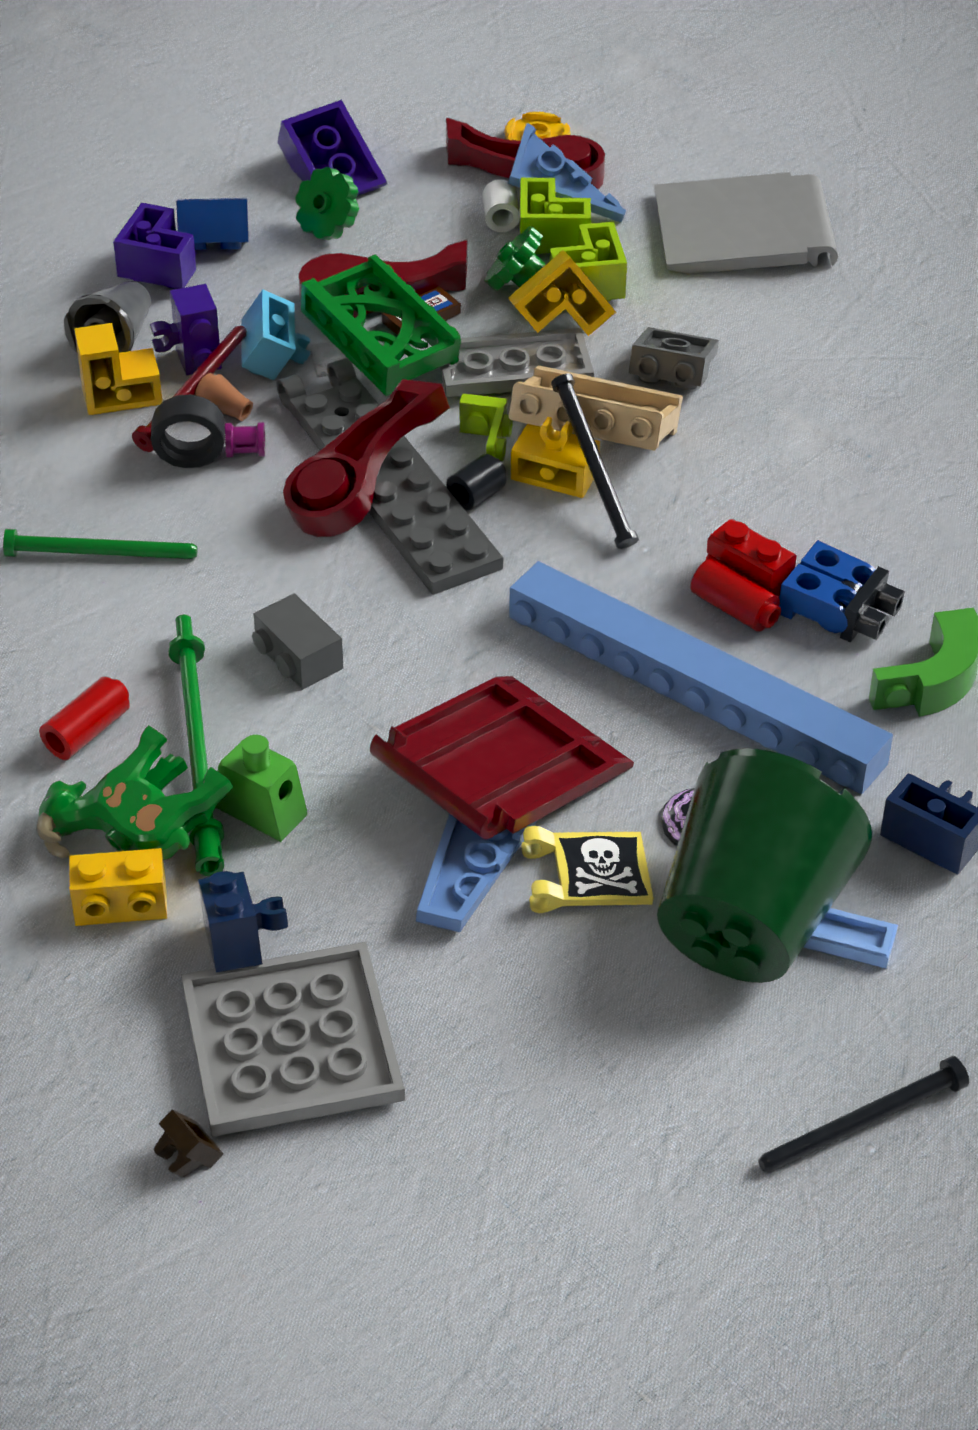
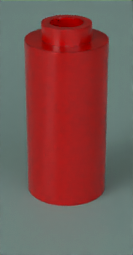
[690,558,781,632]
[39,676,130,760]

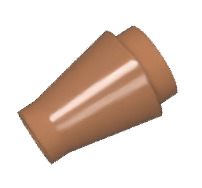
[195,373,253,421]

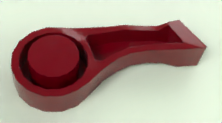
[446,118,605,189]
[298,240,468,318]
[283,379,450,537]

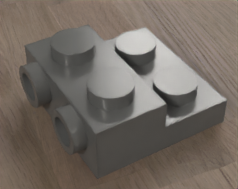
[629,327,719,389]

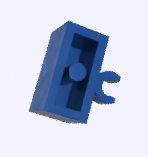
[176,198,249,250]

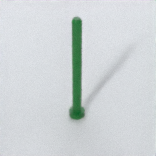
[3,529,198,559]

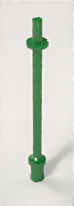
[168,614,225,876]

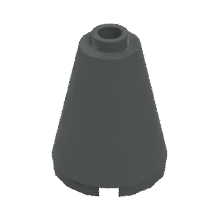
[64,281,151,353]

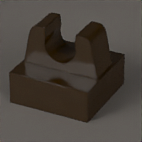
[154,1109,224,1177]

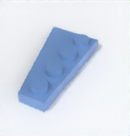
[416,814,538,932]

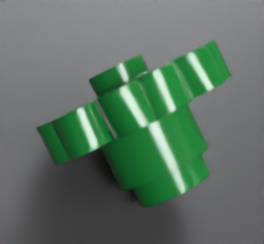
[295,167,359,241]
[484,226,545,291]

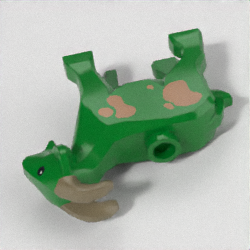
[36,725,233,861]

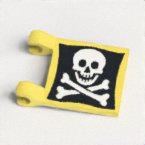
[521,826,654,913]

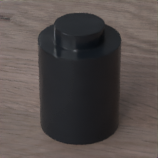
[446,454,507,510]

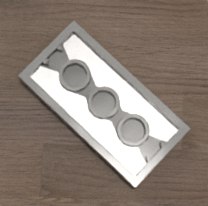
[440,328,594,397]

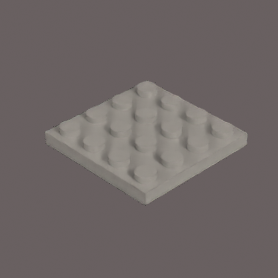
[181,942,405,1137]

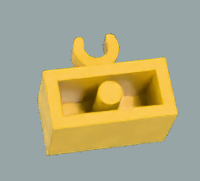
[511,416,600,498]

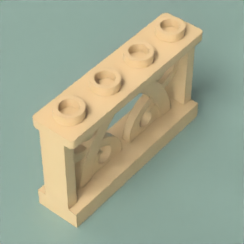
[509,365,683,451]

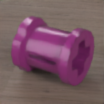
[225,422,266,457]

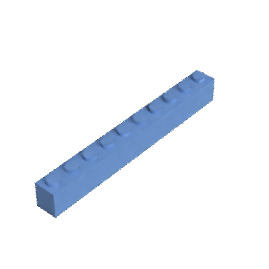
[509,561,893,795]

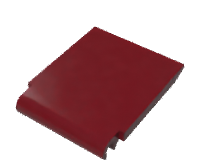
[370,676,634,839]

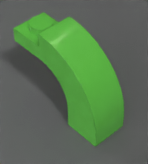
[869,607,978,717]

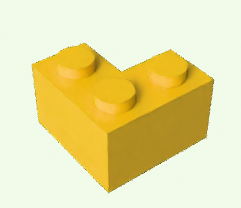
[508,250,616,336]
[74,323,163,416]

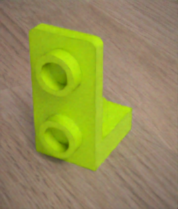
[459,393,513,462]

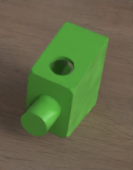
[216,734,307,842]

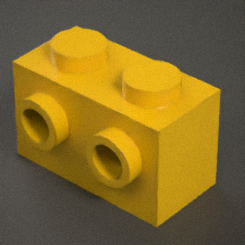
[69,848,167,926]

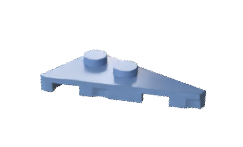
[507,123,626,222]

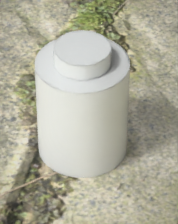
[483,180,520,232]

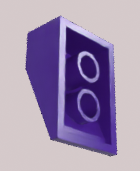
[277,99,387,196]

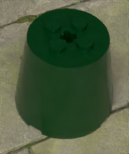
[657,748,872,983]

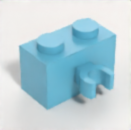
[241,289,311,380]

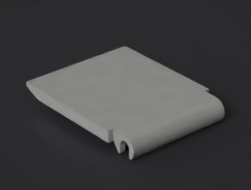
[654,172,838,274]

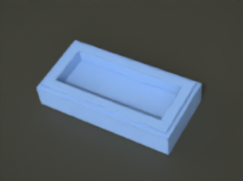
[803,908,898,969]

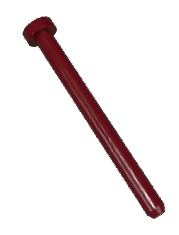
[132,325,247,452]

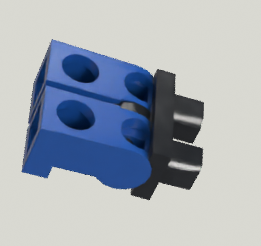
[779,540,905,643]

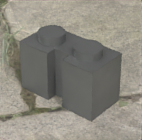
[252,593,344,690]

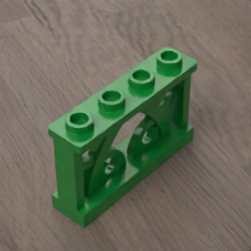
[301,254,461,396]

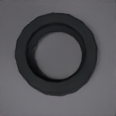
[151,394,225,468]

